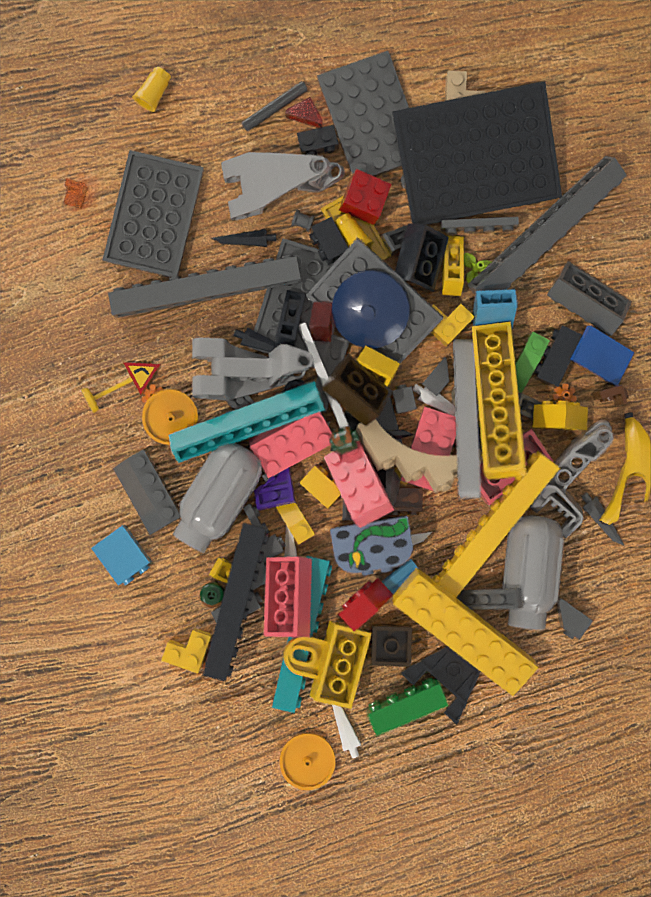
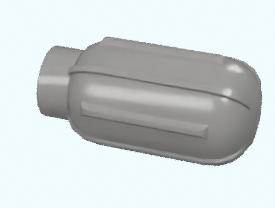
[173,443,262,553]
[502,515,564,630]

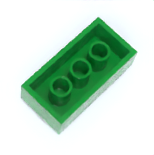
[366,677,449,737]

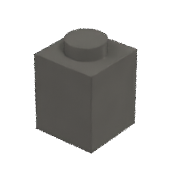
[392,384,417,414]

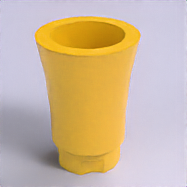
[132,67,171,112]
[335,213,374,248]

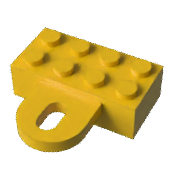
[283,621,372,709]

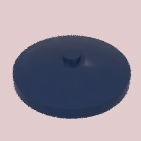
[332,270,410,348]

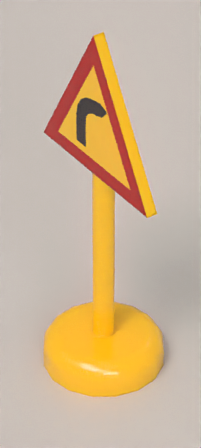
[81,362,161,414]

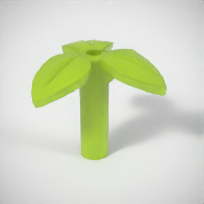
[464,253,491,284]

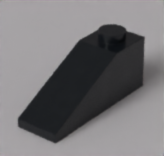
[274,290,306,349]

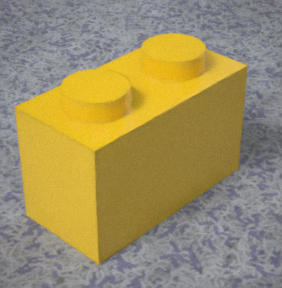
[299,466,341,509]

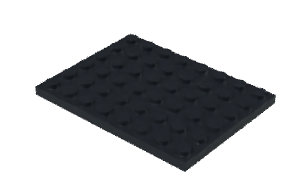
[392,81,562,225]

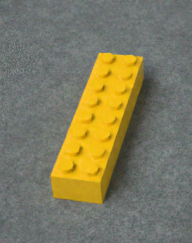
[472,322,527,480]
[392,567,539,696]

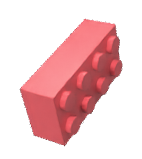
[400,407,456,492]
[249,412,332,478]
[479,429,553,505]
[324,441,394,528]
[264,557,312,637]

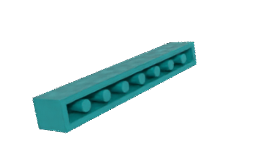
[169,381,325,463]
[272,555,332,713]

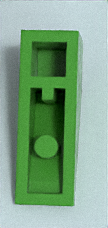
[515,332,550,393]

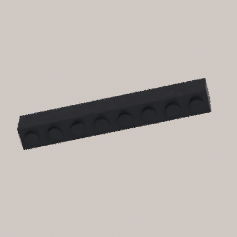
[203,523,269,682]

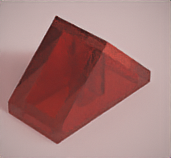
[285,97,323,128]
[309,302,333,342]

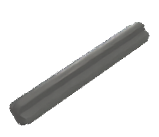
[242,81,307,131]

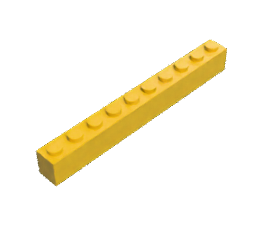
[432,451,560,597]

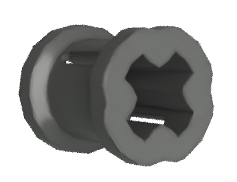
[291,209,315,232]

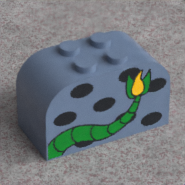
[330,515,413,575]

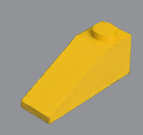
[442,236,464,296]
[276,502,315,545]

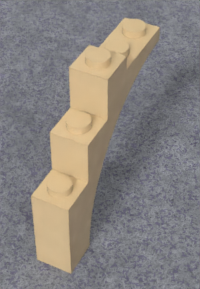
[356,419,483,493]

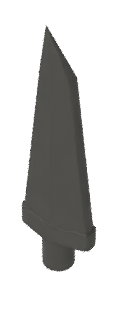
[581,492,624,546]

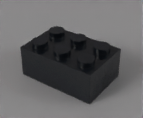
[395,223,449,292]

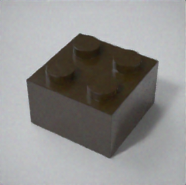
[371,624,412,667]

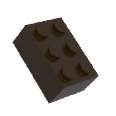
[322,354,393,426]

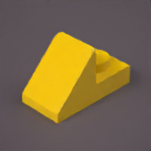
[209,558,232,583]

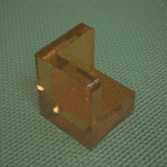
[64,178,88,209]

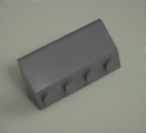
[547,261,632,336]
[113,449,181,535]

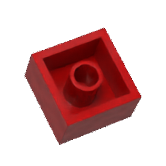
[339,169,391,225]
[338,578,393,632]

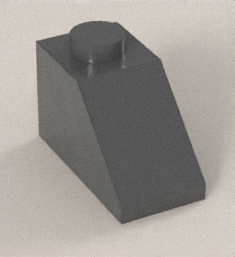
[556,597,593,640]

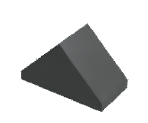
[382,225,407,256]
[518,393,542,420]

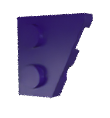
[254,467,296,511]

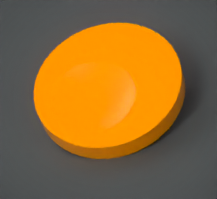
[142,389,198,445]
[280,733,335,790]

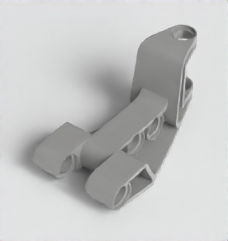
[221,152,345,220]
[192,338,313,401]
[529,419,613,538]

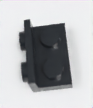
[297,125,339,156]

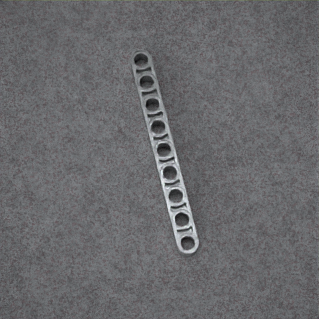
[453,339,480,498]

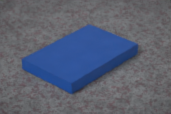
[570,325,634,386]

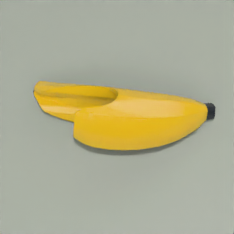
[599,412,651,525]

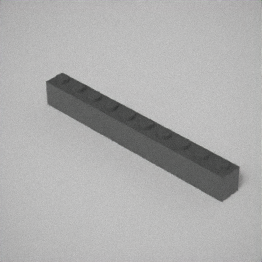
[467,156,627,295]
[108,255,302,318]

